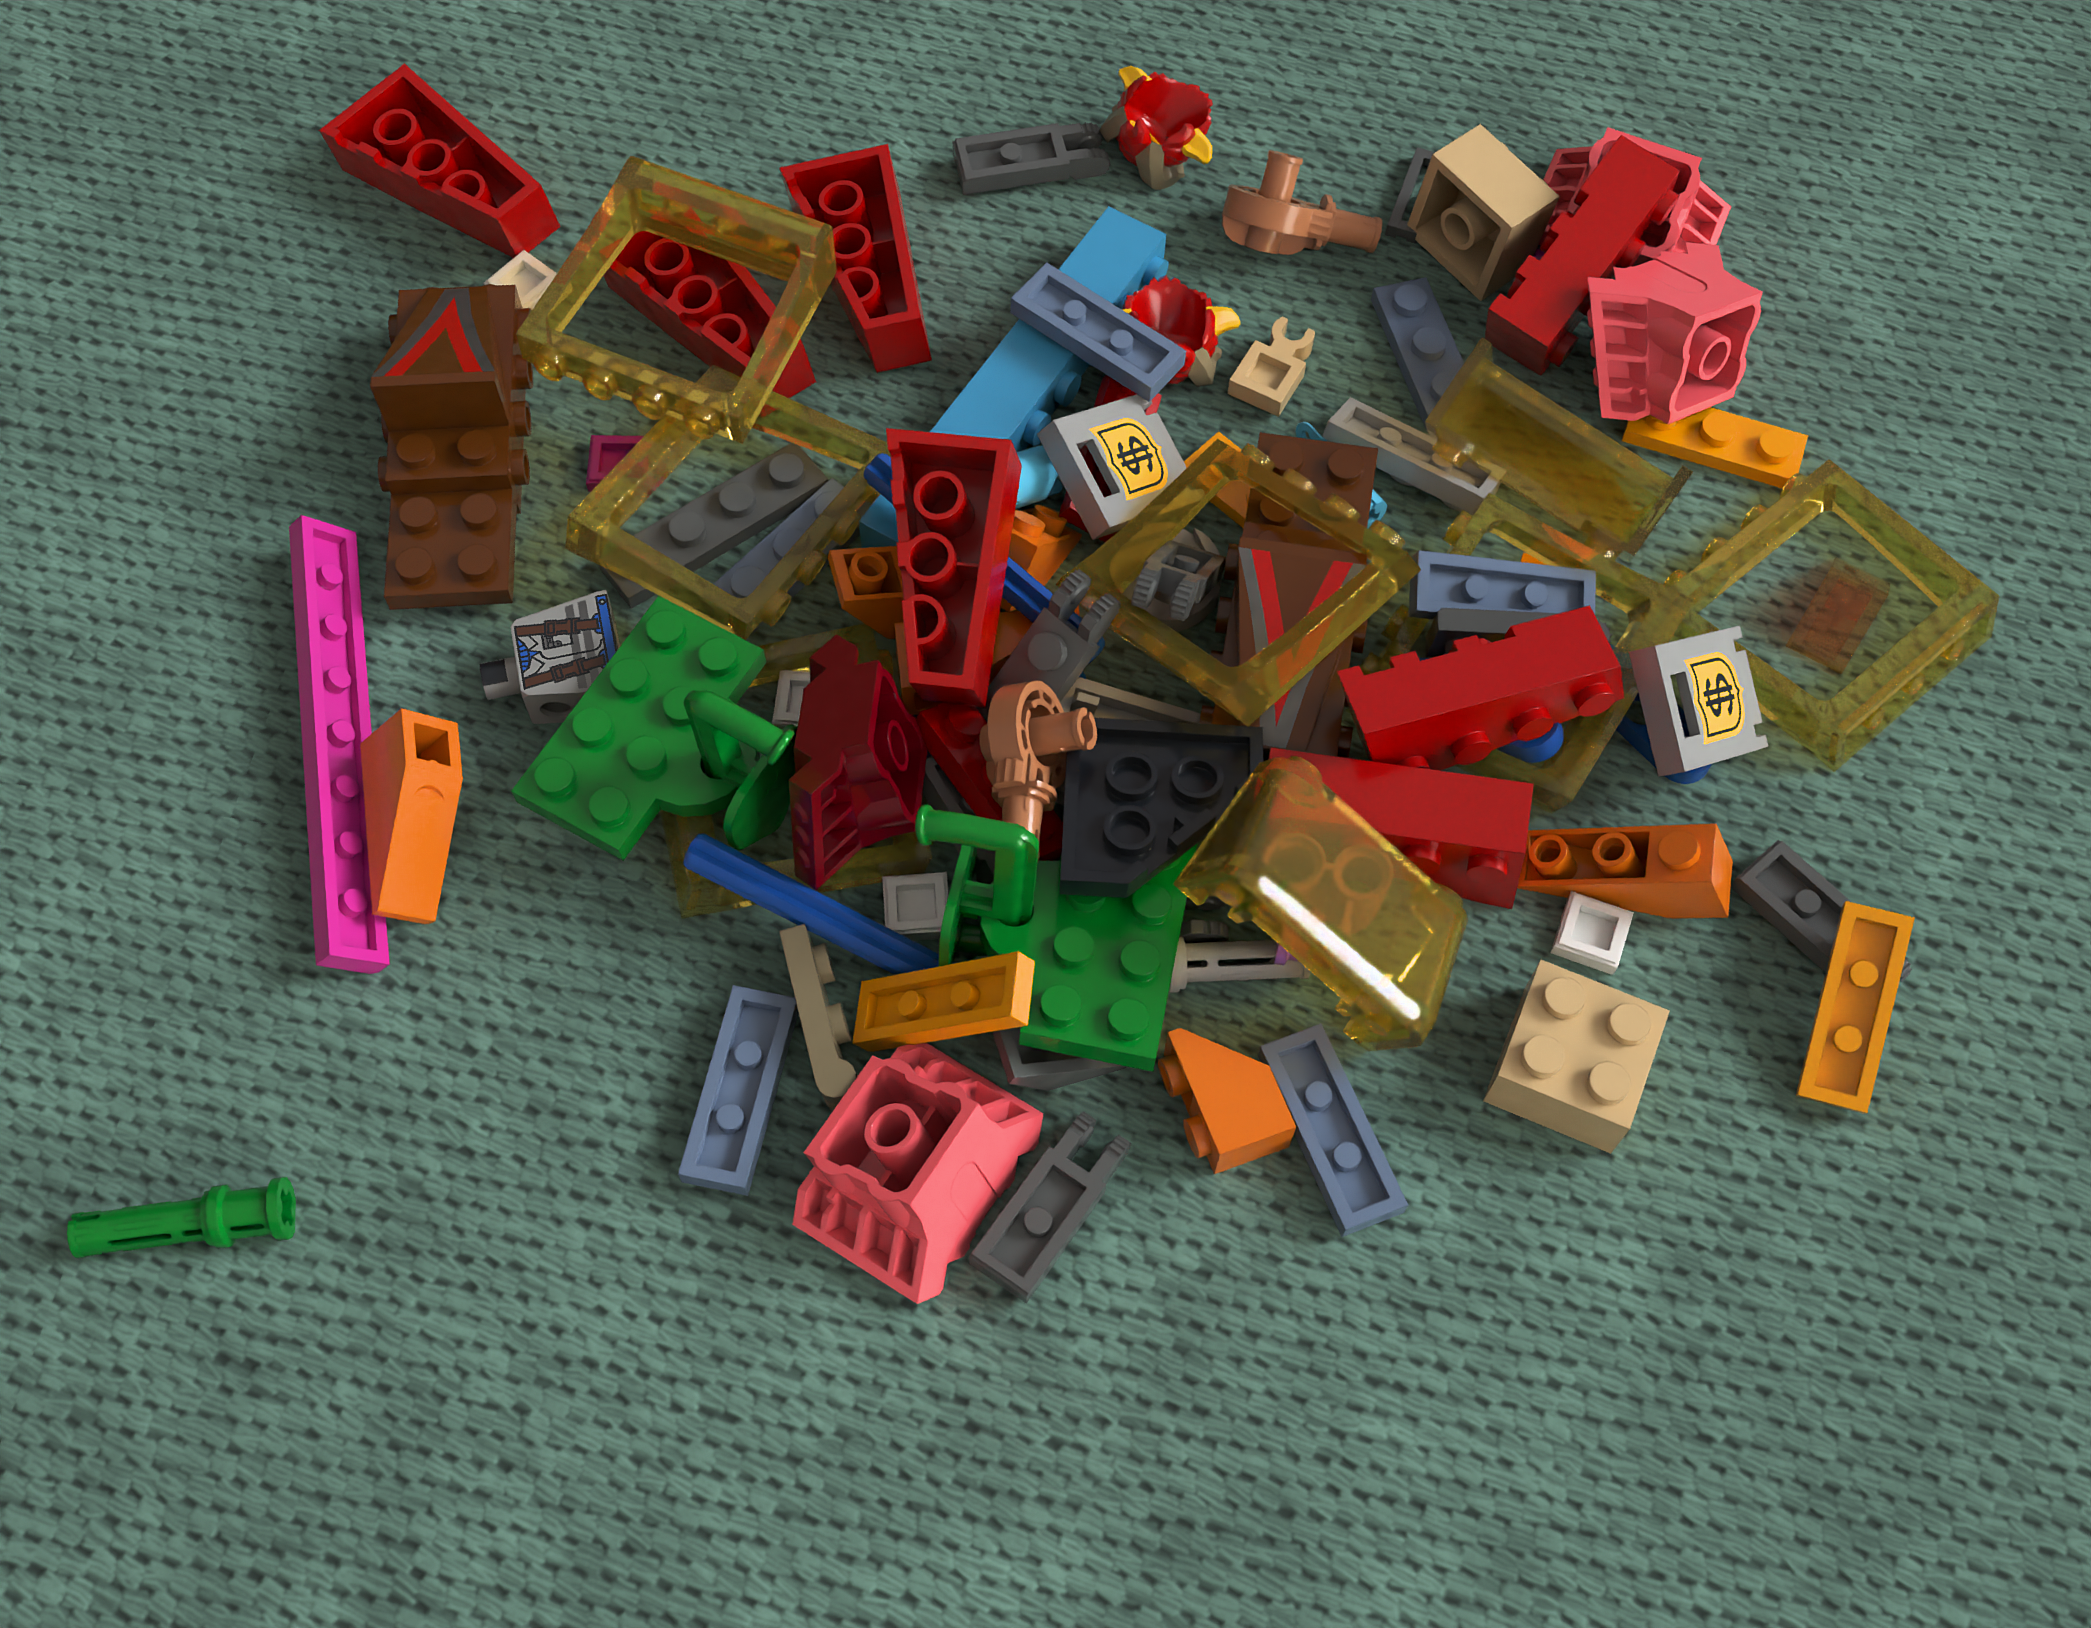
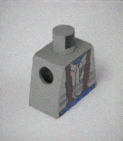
[480,590,620,724]

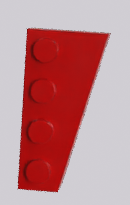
[319,63,561,258]
[1484,135,1680,376]
[779,144,932,373]
[591,191,816,411]
[886,428,1022,708]
[1337,605,1624,771]
[1258,748,1534,909]

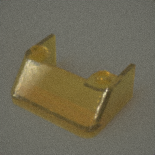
[1425,337,1693,566]

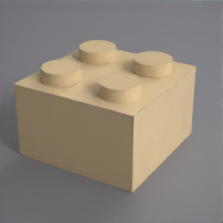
[1407,124,1560,301]
[1483,960,1670,1154]

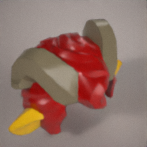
[1100,65,1213,190]
[1121,275,1241,387]

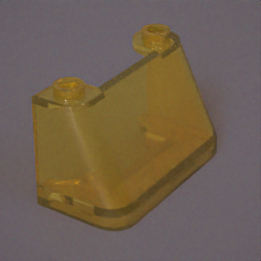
[1173,756,1468,1051]

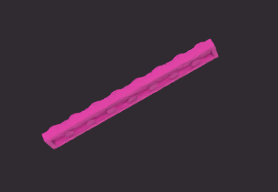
[289,515,390,974]

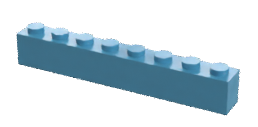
[859,206,1169,548]

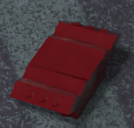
[789,634,927,890]

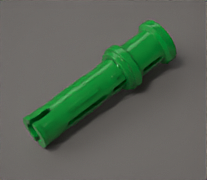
[67,1177,296,1258]

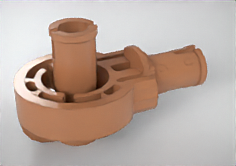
[1222,150,1382,255]
[980,681,1097,863]

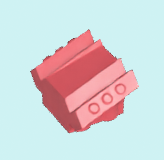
[1539,127,1731,267]
[1587,242,1762,424]
[792,1043,1044,1304]

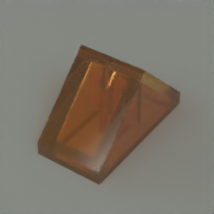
[1786,557,1890,674]

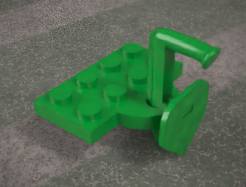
[511,596,798,861]
[915,804,1197,1072]

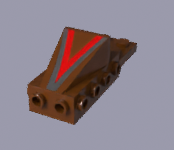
[370,284,535,610]
[1199,432,1378,780]

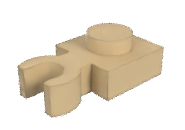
[1228,316,1315,417]

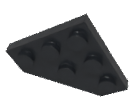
[1059,718,1263,898]

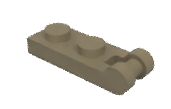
[779,924,857,1112]

